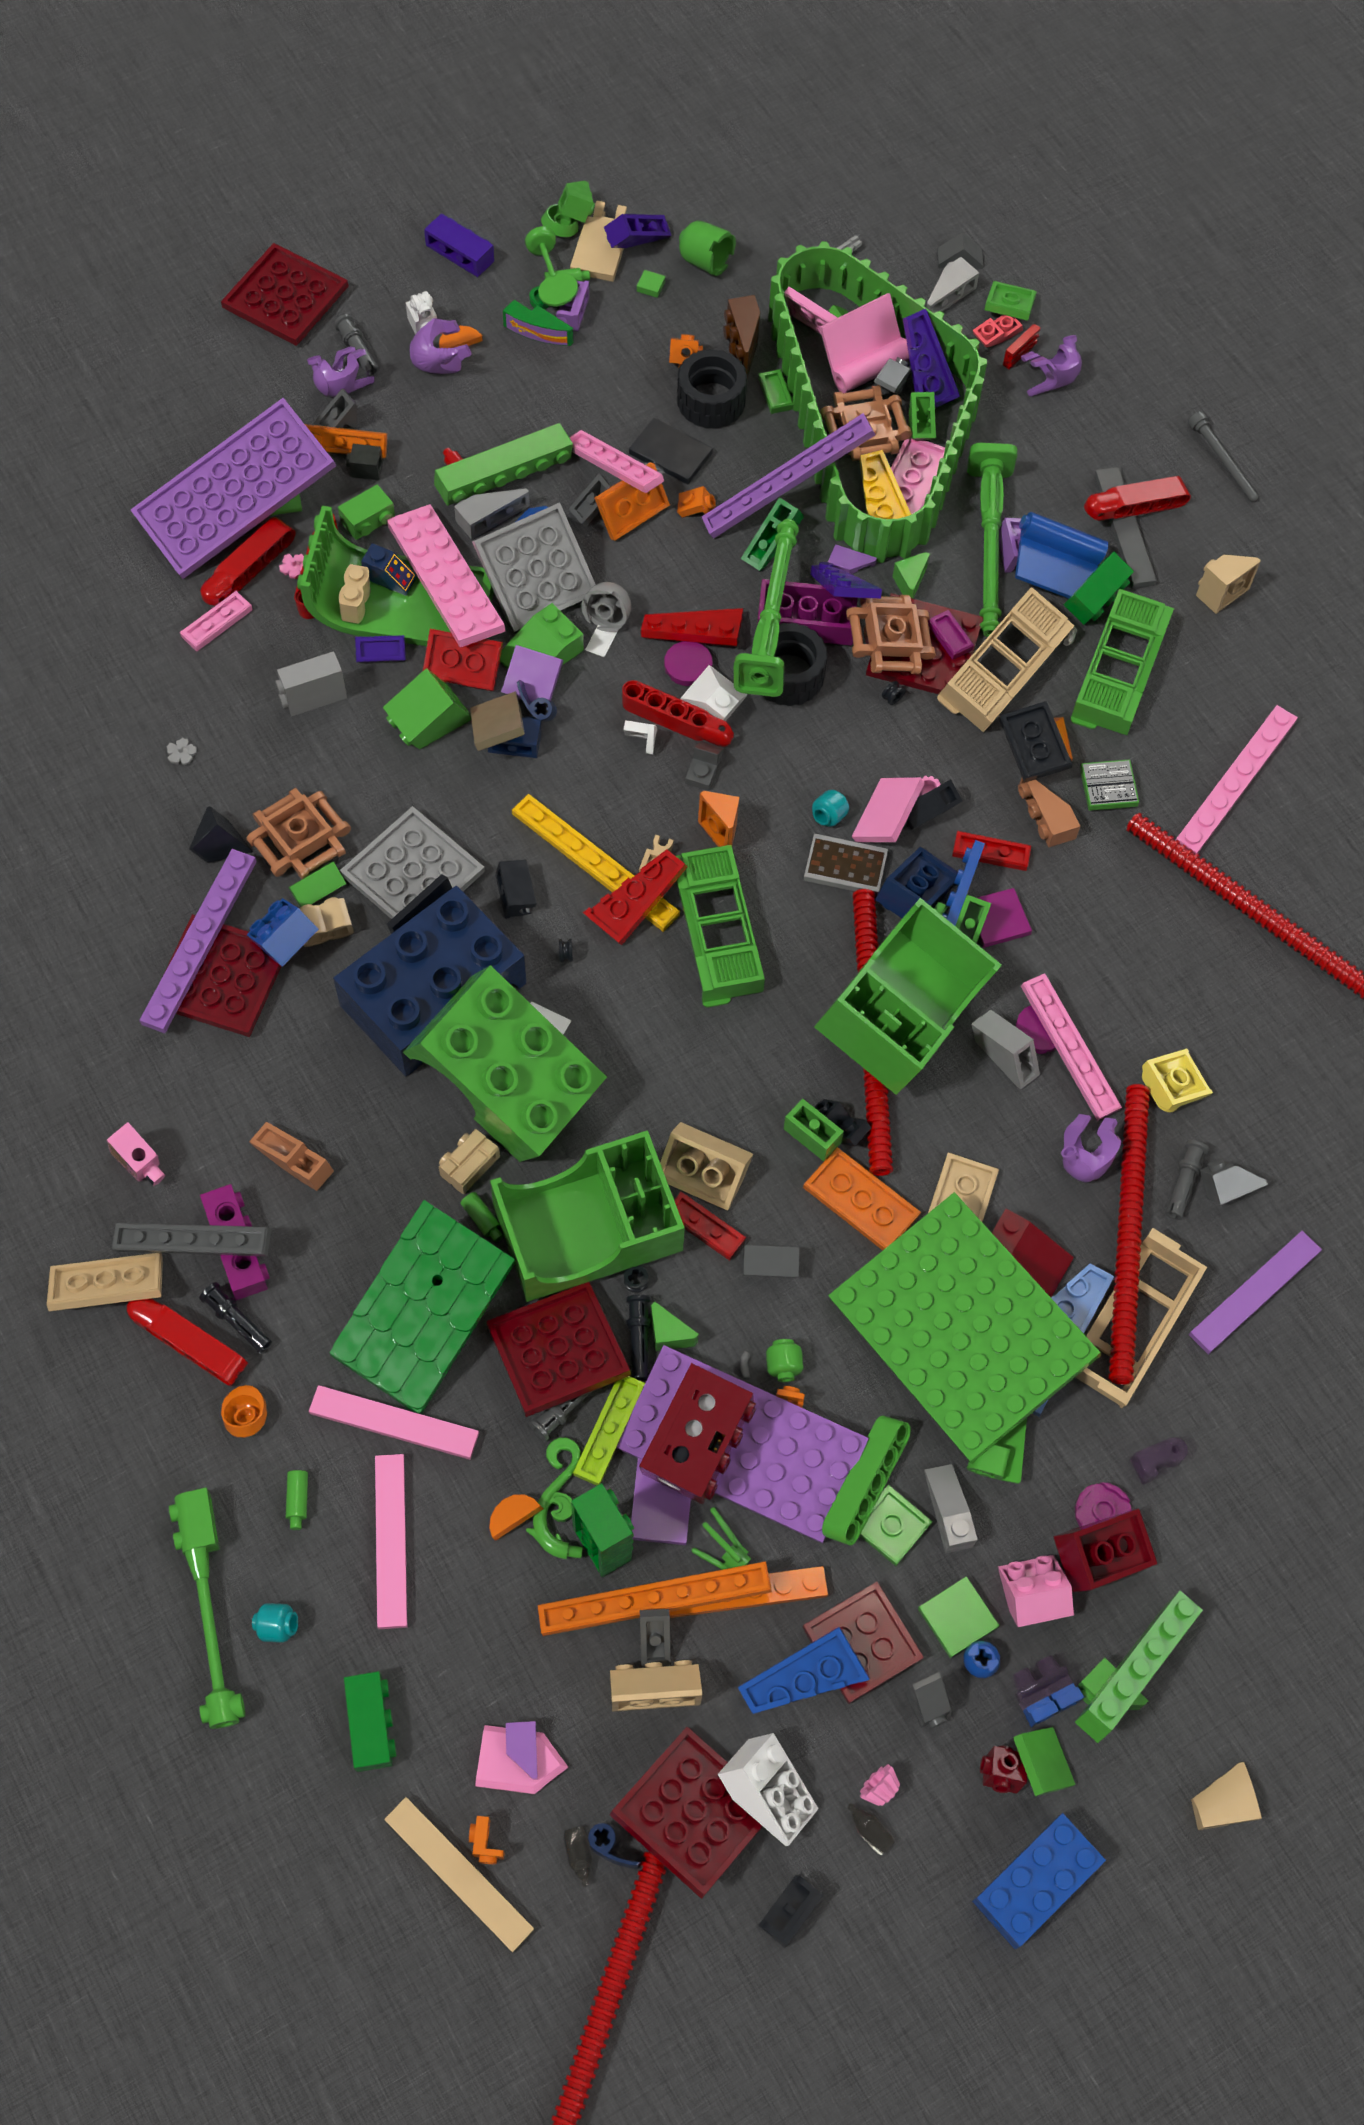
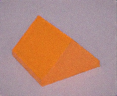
[698,791,740,847]

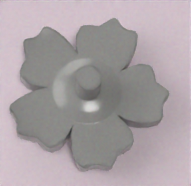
[166,737,197,765]

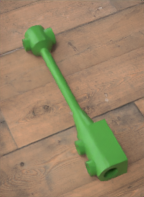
[169,1488,245,1729]

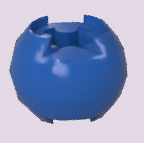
[964,1641,1000,1678]

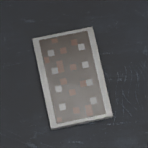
[803,833,888,896]

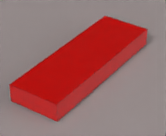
[952,831,1031,871]
[674,1192,746,1261]

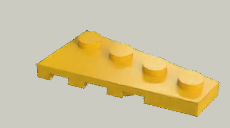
[860,450,911,519]

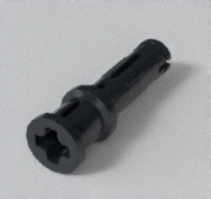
[199,1282,272,1353]
[626,1295,651,1381]

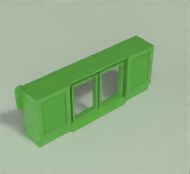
[1071,589,1174,735]
[676,845,765,1008]

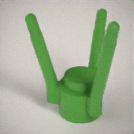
[692,1507,751,1570]

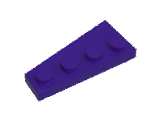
[903,308,960,408]
[811,562,882,599]

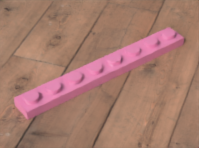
[1175,705,1298,854]

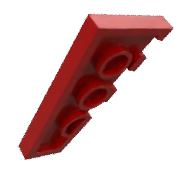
[641,608,743,646]
[582,849,688,945]

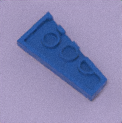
[942,840,985,926]
[738,1626,870,1714]

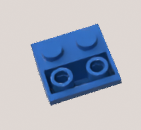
[247,898,319,967]

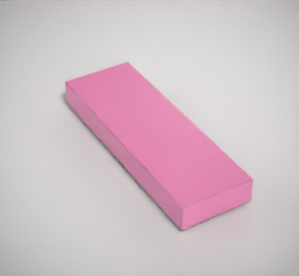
[180,591,253,652]

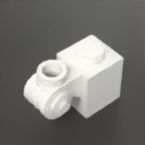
[406,291,437,335]

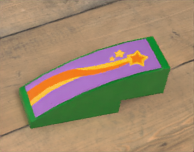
[503,300,573,346]

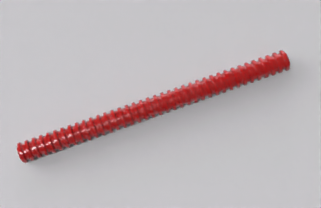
[1126,813,1364,999]
[852,889,893,1176]
[1108,1084,1150,1385]
[551,1851,666,2125]

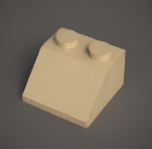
[1196,555,1261,614]

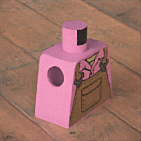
[107,1122,165,1186]

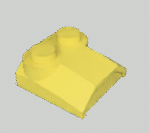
[1142,1049,1213,1112]

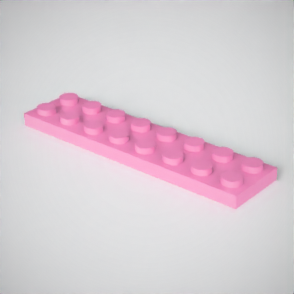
[387,504,505,648]

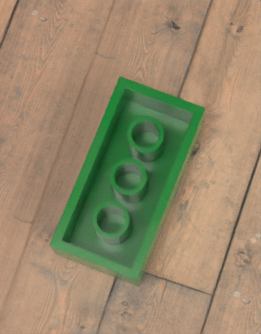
[571,1483,634,1578]

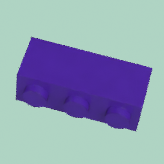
[424,213,494,277]

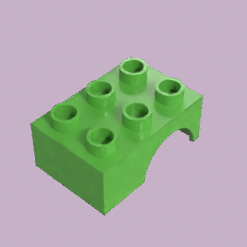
[814,898,1002,1095]
[403,965,607,1162]
[490,1130,685,1302]

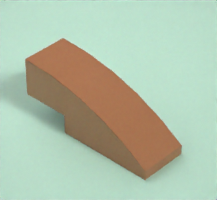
[249,1122,334,1191]

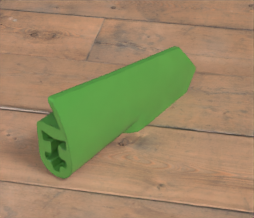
[967,1418,1027,1484]

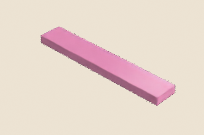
[569,430,664,493]
[1021,973,1122,1121]
[309,1385,479,1460]
[375,1454,408,1629]

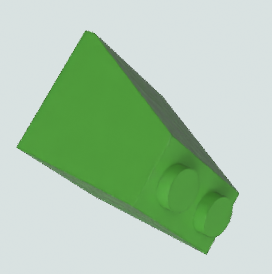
[383,668,471,749]

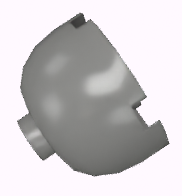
[581,582,631,632]

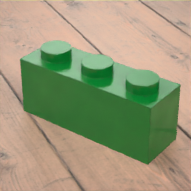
[1063,551,1134,625]
[344,1671,397,1772]

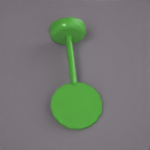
[525,226,578,307]

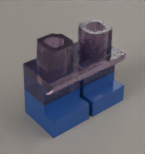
[1012,1655,1084,1727]

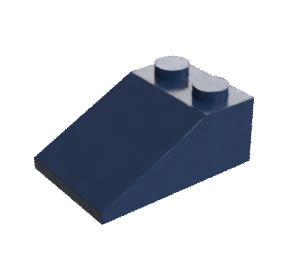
[875,847,958,918]

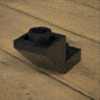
[907,779,963,830]
[814,1099,871,1146]

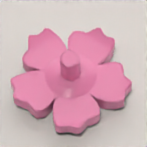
[279,554,304,579]

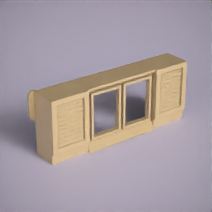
[937,587,1074,732]

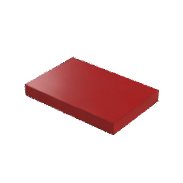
[423,629,503,691]

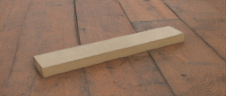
[384,1797,534,1953]

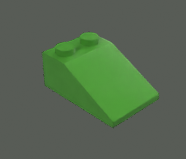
[500,603,584,670]

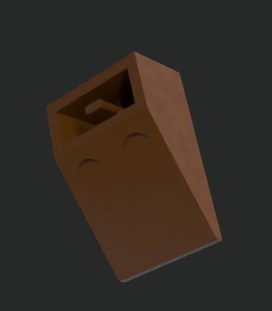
[723,295,760,379]

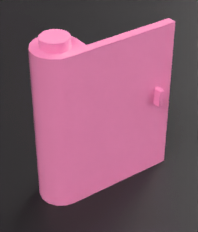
[820,293,910,393]

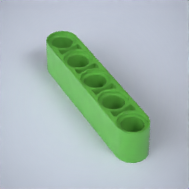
[822,1415,911,1545]

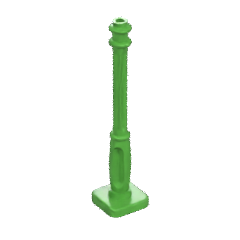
[967,443,1017,637]
[734,519,799,697]

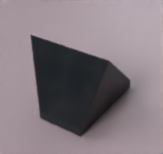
[189,806,253,863]

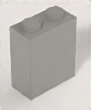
[275,651,347,717]

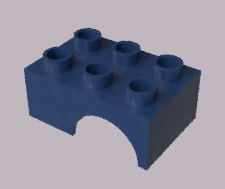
[333,885,526,1077]

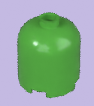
[679,220,736,276]

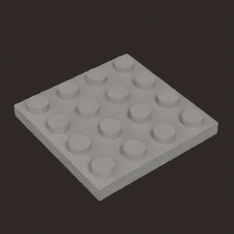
[472,502,596,632]
[340,806,485,919]

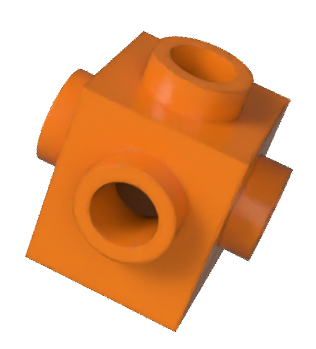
[669,334,703,368]

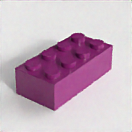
[757,579,858,646]

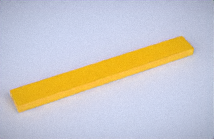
[512,794,680,932]

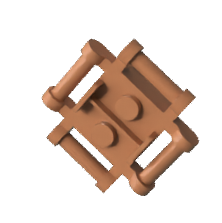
[820,385,912,461]
[846,595,936,674]
[247,788,351,879]

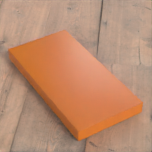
[803,1147,921,1250]

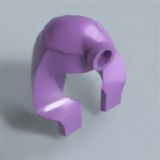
[410,318,472,374]
[1021,335,1082,397]
[307,346,374,398]
[1061,1114,1121,1182]

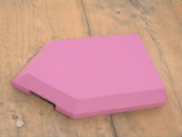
[475,1725,569,1794]

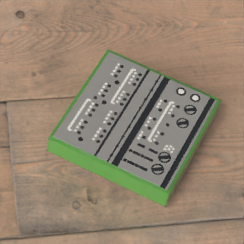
[1080,759,1139,811]

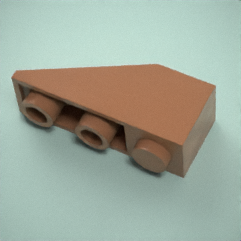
[1018,778,1080,847]

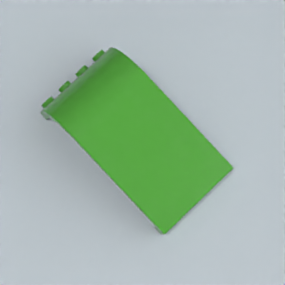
[297,506,494,646]

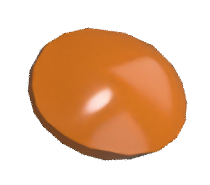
[221,1385,267,1437]

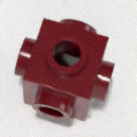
[980,1746,1027,1794]

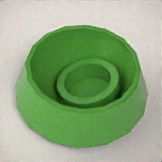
[541,204,579,237]

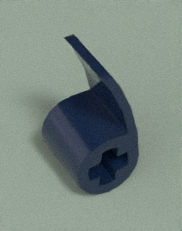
[517,680,557,722]
[588,1823,641,1869]

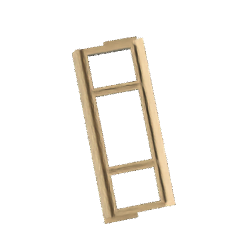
[1075,1228,1207,1408]

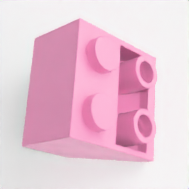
[998,1555,1074,1627]

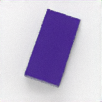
[355,635,406,662]

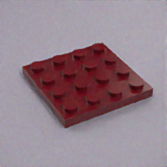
[221,243,349,346]
[866,593,983,694]
[164,914,282,1037]
[486,1282,631,1417]
[610,1727,763,1899]

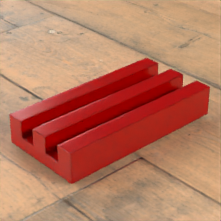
[1003,324,1041,370]

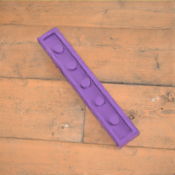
[1189,1231,1322,1355]

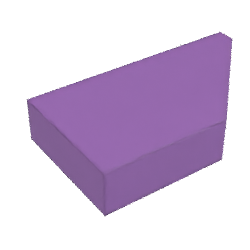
[828,544,877,574]
[506,1721,538,1780]

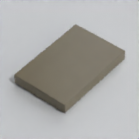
[470,691,525,751]

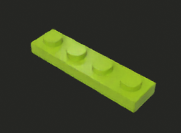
[573,1376,645,1486]

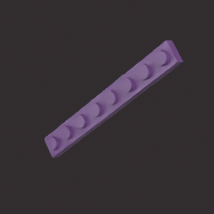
[702,413,875,539]
[139,849,256,1033]

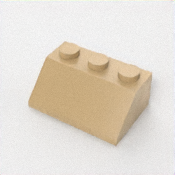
[660,1122,753,1211]
[610,1660,702,1712]

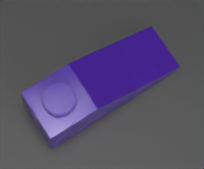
[604,214,672,248]

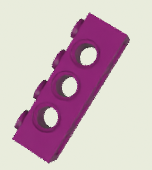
[200,1184,270,1301]

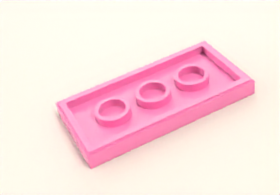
[891,437,945,514]

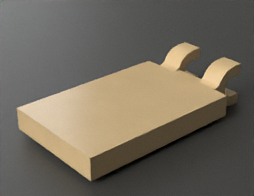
[570,201,627,282]

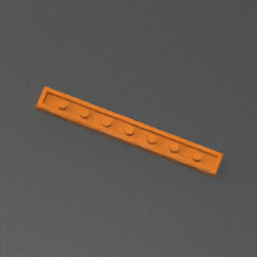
[538,1561,772,1636]

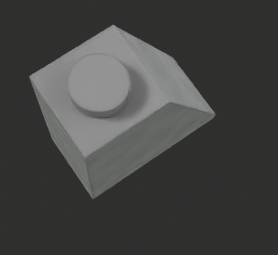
[971,1010,1040,1089]

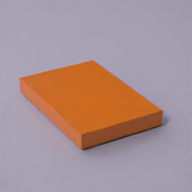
[594,462,670,541]

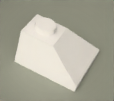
[680,665,747,729]

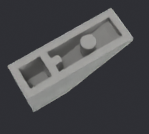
[926,257,979,313]
[454,488,530,540]
[924,1464,978,1553]

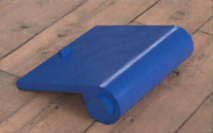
[1015,512,1108,598]

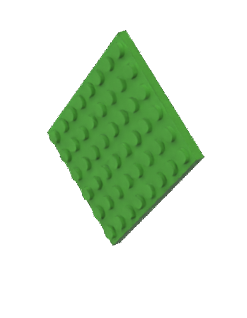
[828,1192,1101,1464]

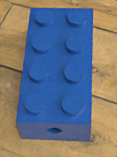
[972,1813,1106,1949]

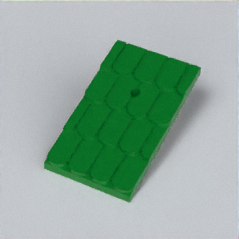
[330,1200,515,1414]

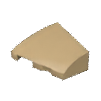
[1191,1762,1262,1830]

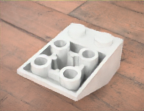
[718,1733,819,1846]

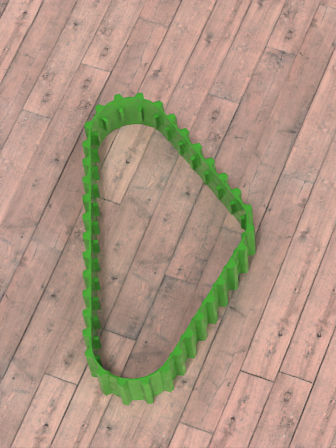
[768,241,987,563]

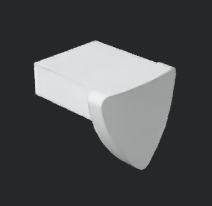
[624,720,657,754]

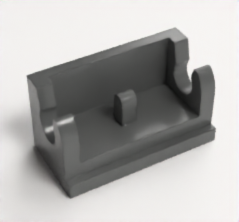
[743,1245,799,1278]

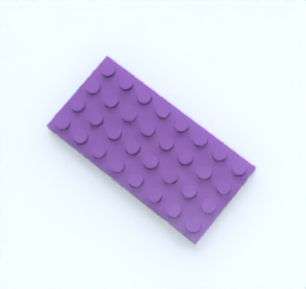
[131,398,337,579]
[617,1345,869,1544]

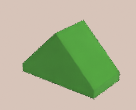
[908,392,936,440]
[892,552,930,599]
[651,1301,699,1351]

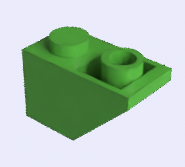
[558,181,595,223]

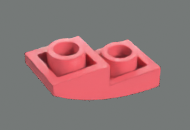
[972,315,1023,348]

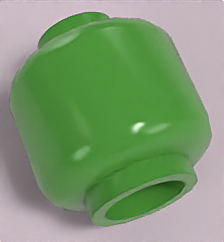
[766,1339,803,1382]

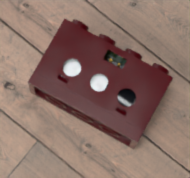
[639,1363,756,1505]

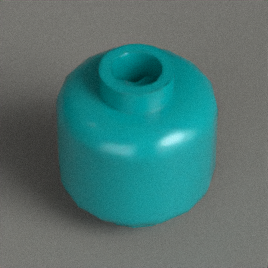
[812,789,849,827]
[252,1603,298,1642]

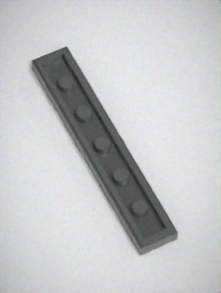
[1094,467,1156,589]
[112,1223,271,1256]

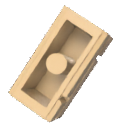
[439,1129,500,1194]

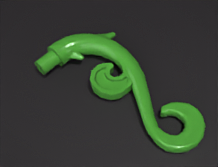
[526,1437,583,1560]

